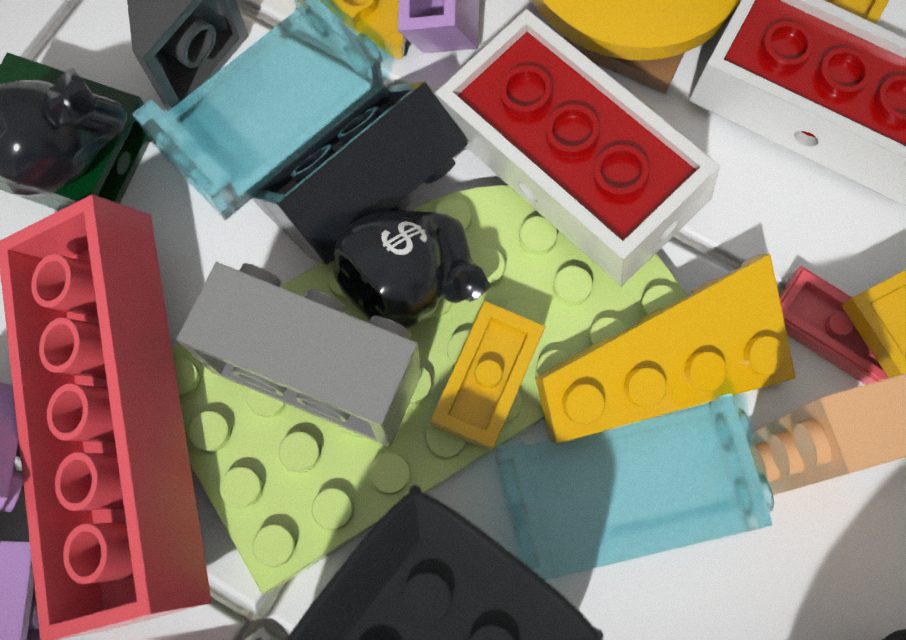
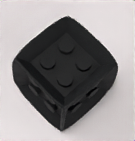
[286,485,604,640]

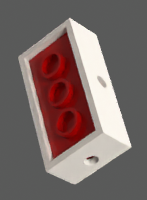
[689,0,906,206]
[435,8,721,287]

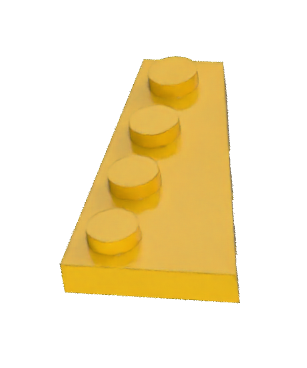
[535,254,796,444]

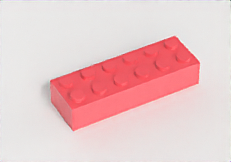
[0,195,212,640]

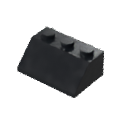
[250,81,468,265]

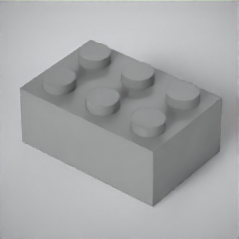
[176,262,422,447]

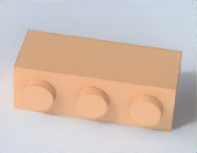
[748,374,906,496]

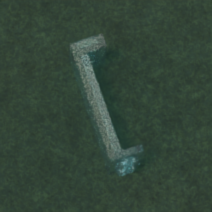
[132,0,384,221]
[494,394,774,581]

